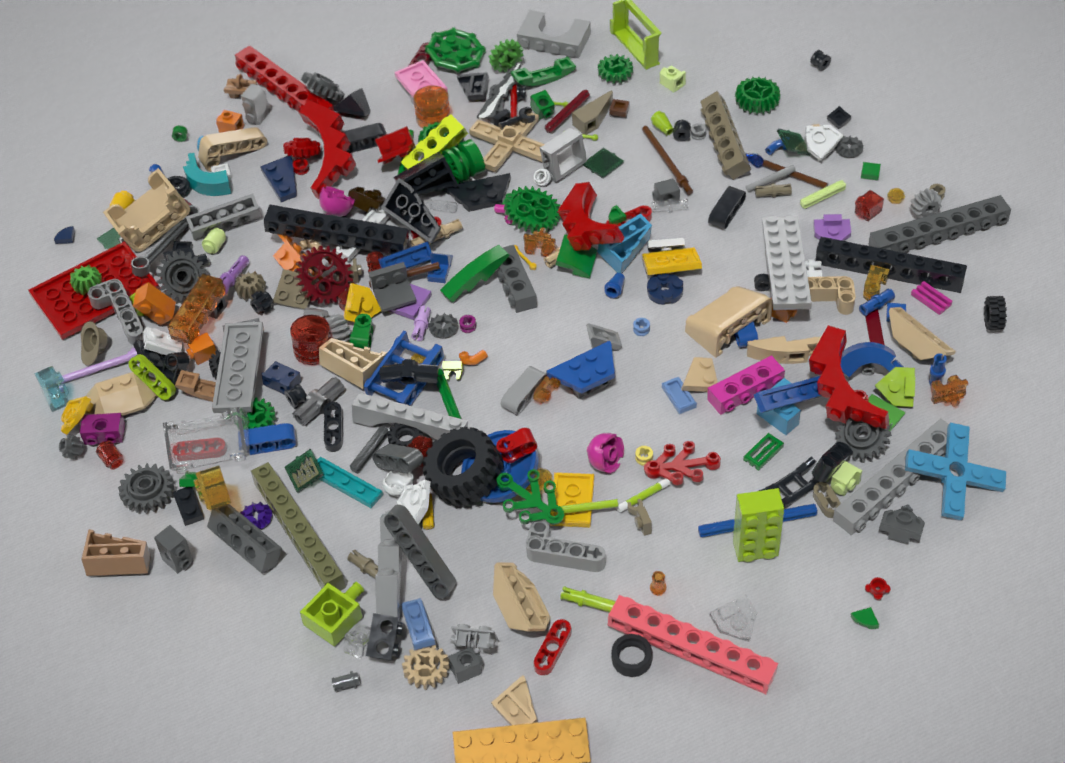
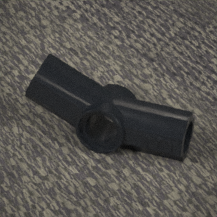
[379,359,439,384]

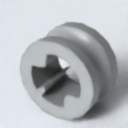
[691,123,706,140]

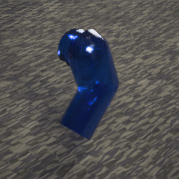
[745,153,764,167]

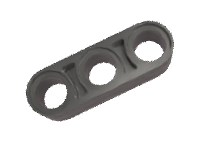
[372,444,424,473]

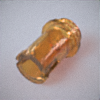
[650,571,667,596]

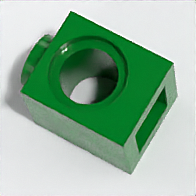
[530,90,555,120]

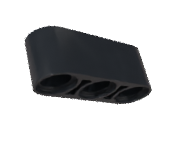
[343,123,387,153]
[708,186,746,229]
[811,441,852,482]

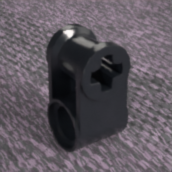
[161,351,190,390]

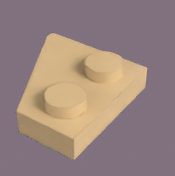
[491,675,537,725]

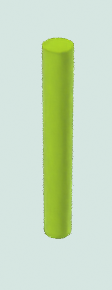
[560,499,618,514]

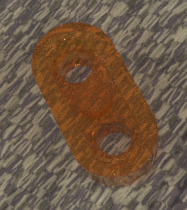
[533,376,561,404]

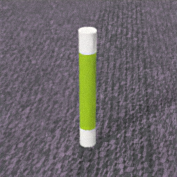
[616,478,670,513]

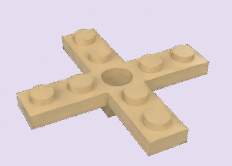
[469,113,545,172]

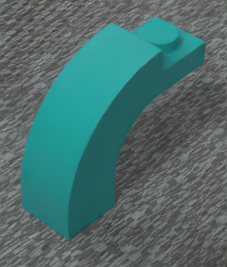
[183,152,231,196]

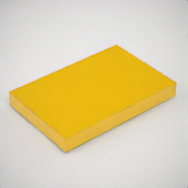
[642,247,702,275]
[550,472,594,528]

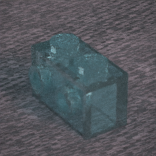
[34,366,69,412]

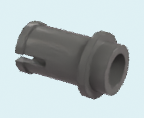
[332,671,360,692]

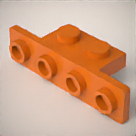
[273,234,323,280]

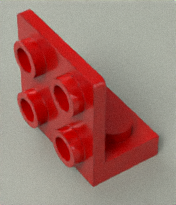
[375,126,415,164]

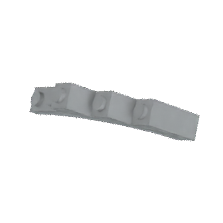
[375,510,403,626]

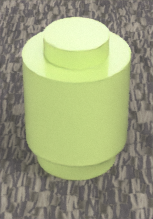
[202,228,226,254]

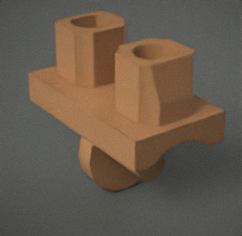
[224,74,257,99]

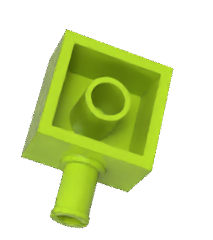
[300,582,364,647]

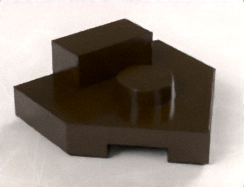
[347,187,386,212]

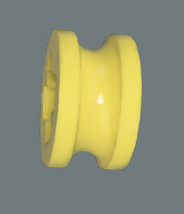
[635,446,653,466]

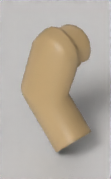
[299,239,324,249]

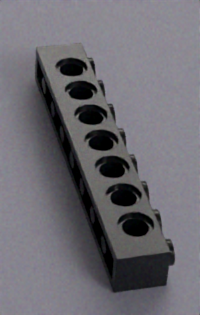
[264,204,409,254]
[815,236,967,293]

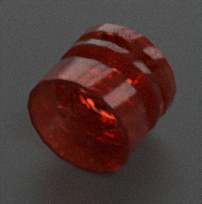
[290,314,331,365]

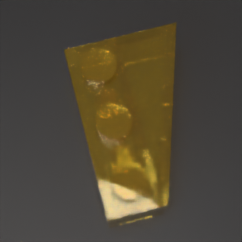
[194,465,231,511]

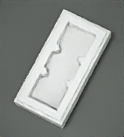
[647,238,685,251]

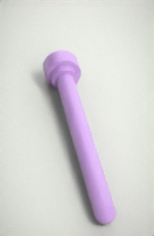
[53,348,139,385]

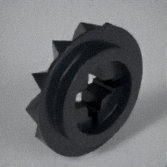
[167,176,190,195]

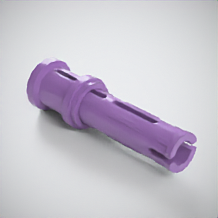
[213,255,249,295]

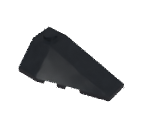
[381,178,441,243]

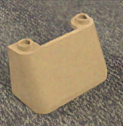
[103,168,190,252]
[685,286,772,358]

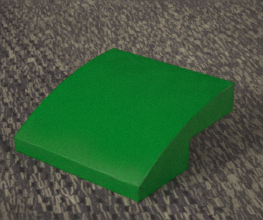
[556,234,597,279]

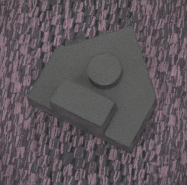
[879,504,925,544]

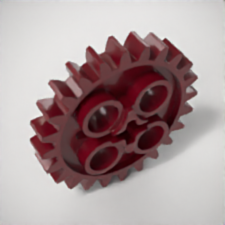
[294,245,353,305]

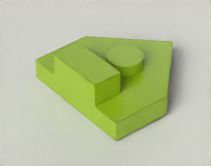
[874,367,916,407]

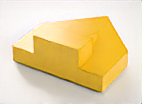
[344,283,381,323]
[61,396,93,435]

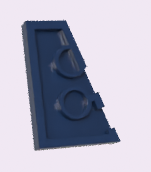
[260,155,297,203]

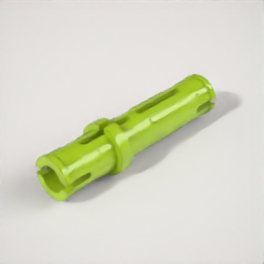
[560,586,616,612]

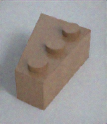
[81,529,151,576]

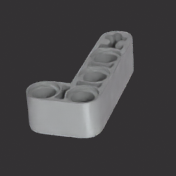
[88,279,144,345]
[526,520,606,572]

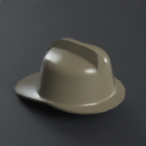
[81,322,108,366]

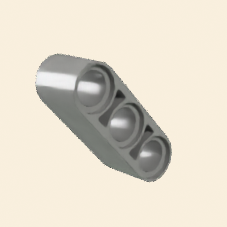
[500,366,548,415]

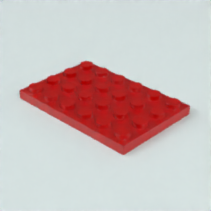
[28,241,159,340]

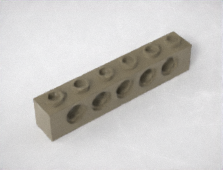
[700,91,751,180]

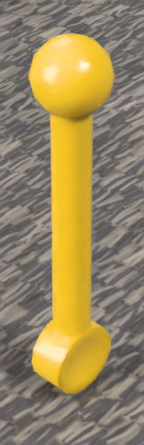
[514,245,537,270]

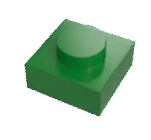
[179,472,204,487]

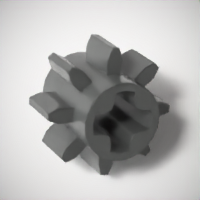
[59,434,84,459]

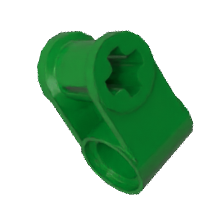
[350,314,374,349]

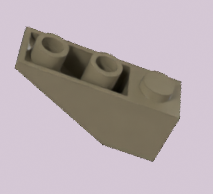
[572,91,613,135]

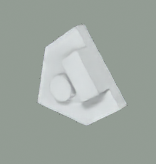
[805,125,843,161]
[397,480,430,524]

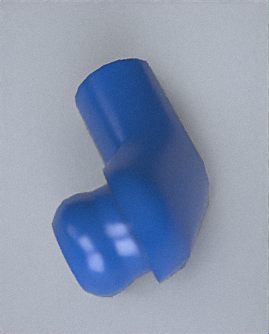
[765,138,790,155]

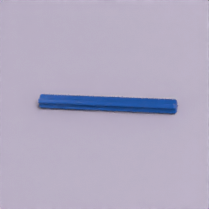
[698,504,818,537]

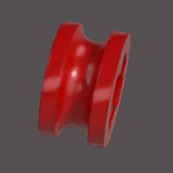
[293,158,309,175]

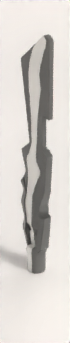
[477,63,521,119]

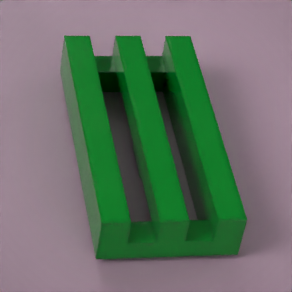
[743,433,784,471]

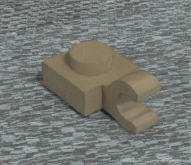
[627,499,652,536]

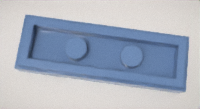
[401,598,435,650]

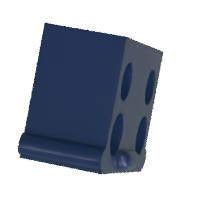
[261,361,301,395]

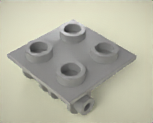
[451,624,499,649]

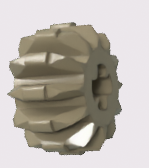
[234,271,266,301]

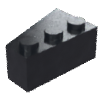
[393,152,459,195]

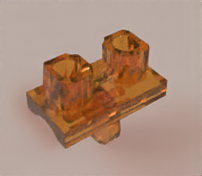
[523,227,558,257]
[931,375,969,407]

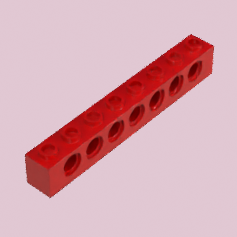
[234,45,334,114]

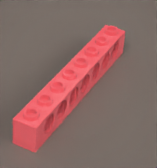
[608,595,778,695]

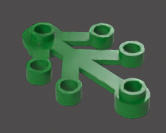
[497,469,564,525]

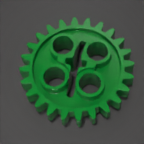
[504,186,560,234]

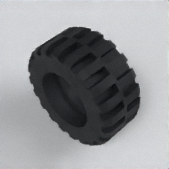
[423,427,503,506]

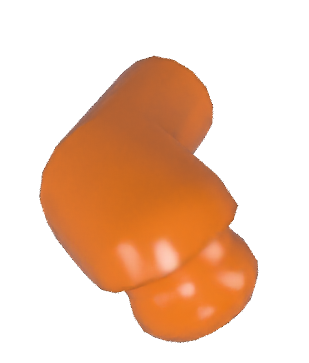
[459,350,488,365]

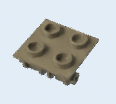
[273,269,317,309]

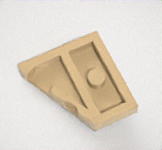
[681,357,718,392]

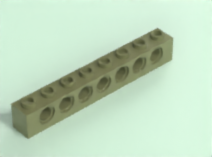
[251,462,346,591]

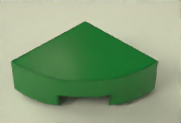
[608,205,626,224]
[851,607,879,629]

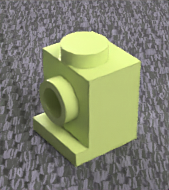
[660,65,686,92]
[831,461,862,496]

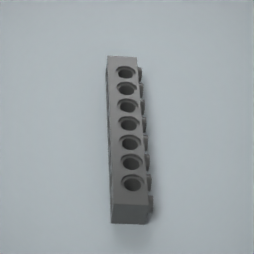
[868,195,1011,253]

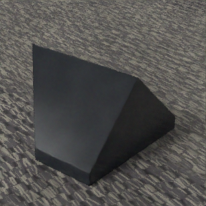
[333,88,370,116]

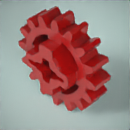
[283,137,321,159]

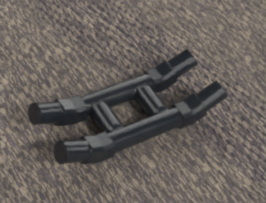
[758,456,820,509]

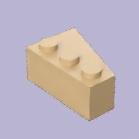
[319,338,387,389]

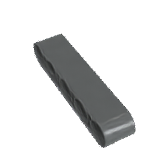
[384,504,456,599]

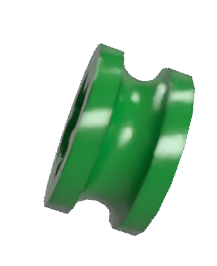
[172,125,188,142]

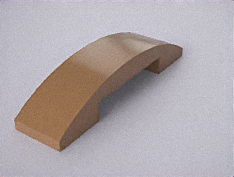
[175,370,216,402]

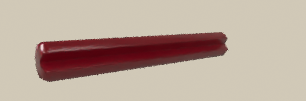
[545,89,590,133]

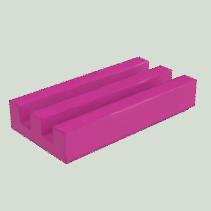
[911,281,953,315]

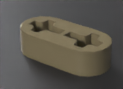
[813,482,841,518]

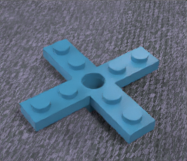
[905,422,1006,520]

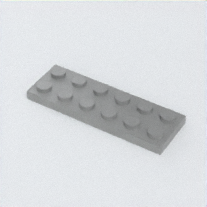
[212,322,264,413]

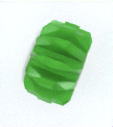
[70,265,102,296]

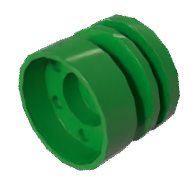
[442,139,485,184]

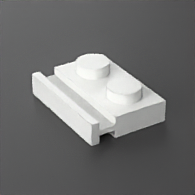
[143,327,182,355]

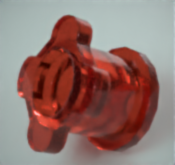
[366,251,384,273]

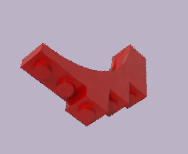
[299,100,356,199]
[558,182,625,251]
[809,325,889,429]

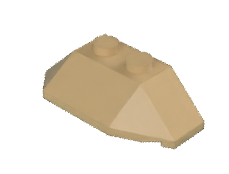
[889,307,956,360]
[85,372,158,416]
[493,562,550,631]

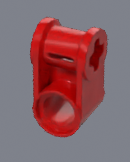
[496,427,538,463]

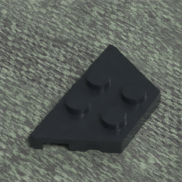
[445,173,511,212]

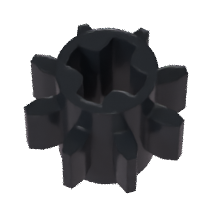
[250,291,273,313]

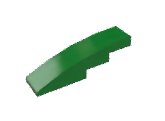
[440,244,510,302]

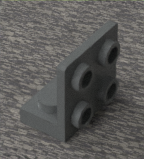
[369,262,416,312]

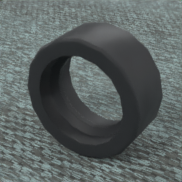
[611,634,652,677]

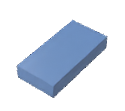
[662,377,697,414]

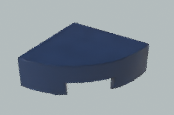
[54,226,75,244]

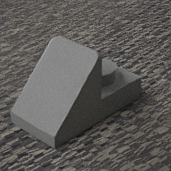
[586,323,622,351]

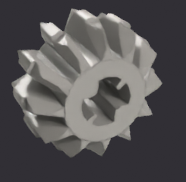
[910,188,942,218]
[324,314,351,342]

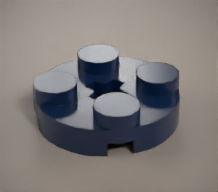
[647,273,683,305]

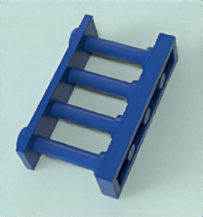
[364,330,444,406]

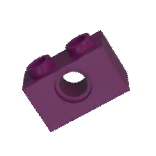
[80,413,125,445]

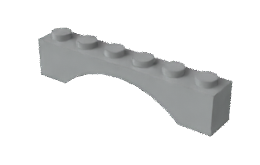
[352,393,468,440]

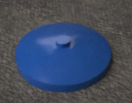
[461,430,539,503]

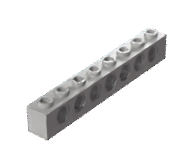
[833,418,949,536]

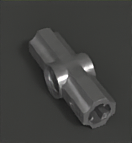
[292,377,345,426]

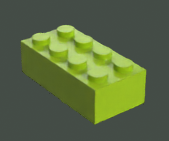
[733,488,784,562]

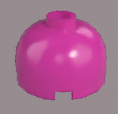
[319,187,355,217]
[587,433,624,473]

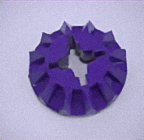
[240,501,272,529]

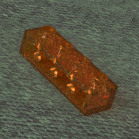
[168,274,225,344]

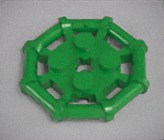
[425,27,486,73]

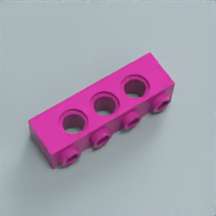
[707,355,785,415]

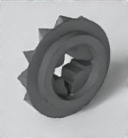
[835,135,864,157]
[428,312,458,338]

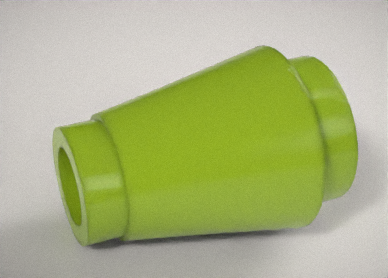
[651,111,674,136]

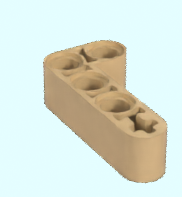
[198,127,267,171]
[808,276,856,315]

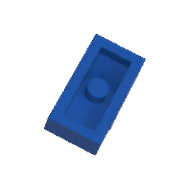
[427,253,453,283]

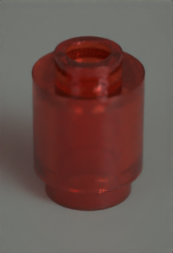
[96,441,123,470]

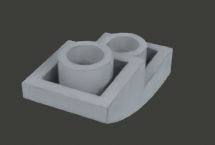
[303,307,329,323]

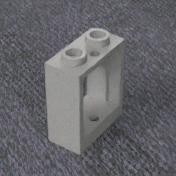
[540,128,587,182]

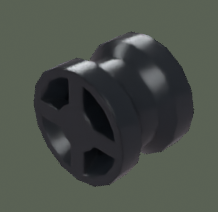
[810,50,831,71]
[673,120,691,142]
[284,384,307,408]

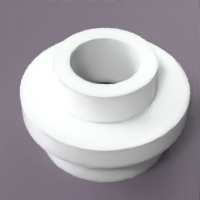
[534,169,551,186]

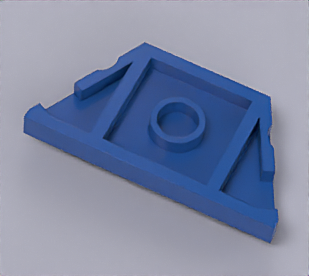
[546,341,615,394]

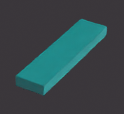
[311,456,383,508]

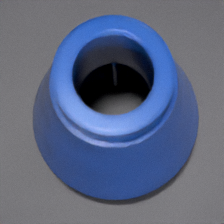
[604,273,625,298]

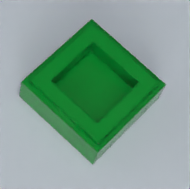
[861,162,881,180]

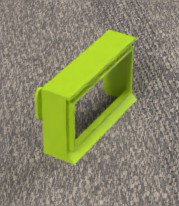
[610,0,662,70]

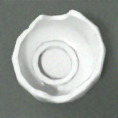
[383,471,414,496]

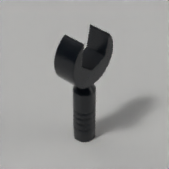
[498,107,535,129]

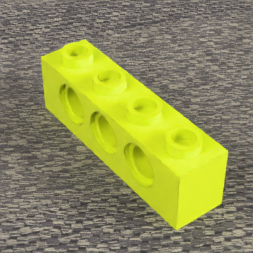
[401,114,468,169]

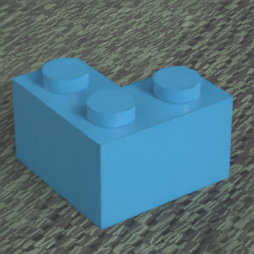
[757,378,801,435]

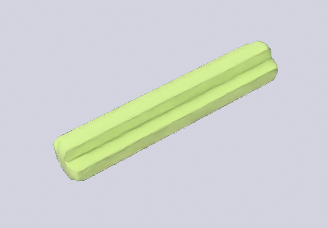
[800,180,846,209]

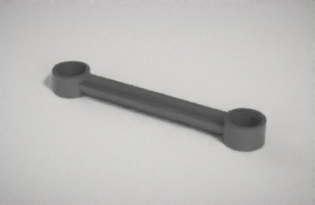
[131,206,200,277]

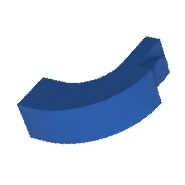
[841,342,904,377]

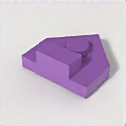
[813,214,851,241]

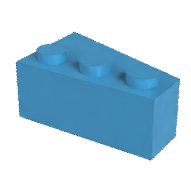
[597,214,652,273]

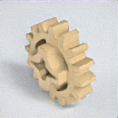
[402,645,450,689]

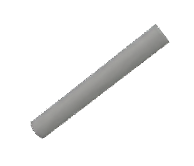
[746,165,796,192]

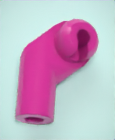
[494,204,513,224]

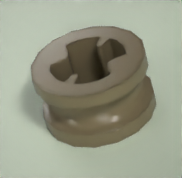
[929,184,946,200]

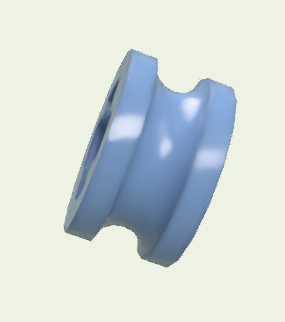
[633,318,650,336]

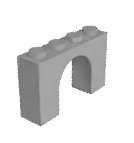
[517,10,591,58]

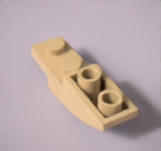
[747,336,821,364]

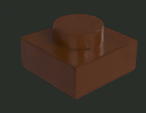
[609,99,629,117]

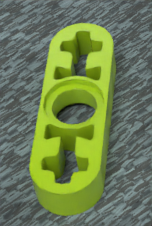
[128,354,176,400]

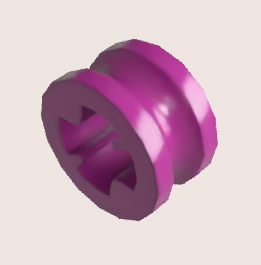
[459,315,476,333]

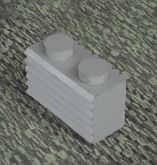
[241,84,270,125]

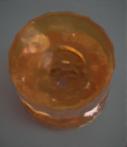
[413,85,450,128]

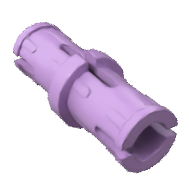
[411,306,431,341]

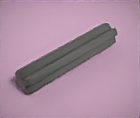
[350,426,388,473]

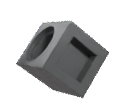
[652,178,680,207]
[448,646,483,684]

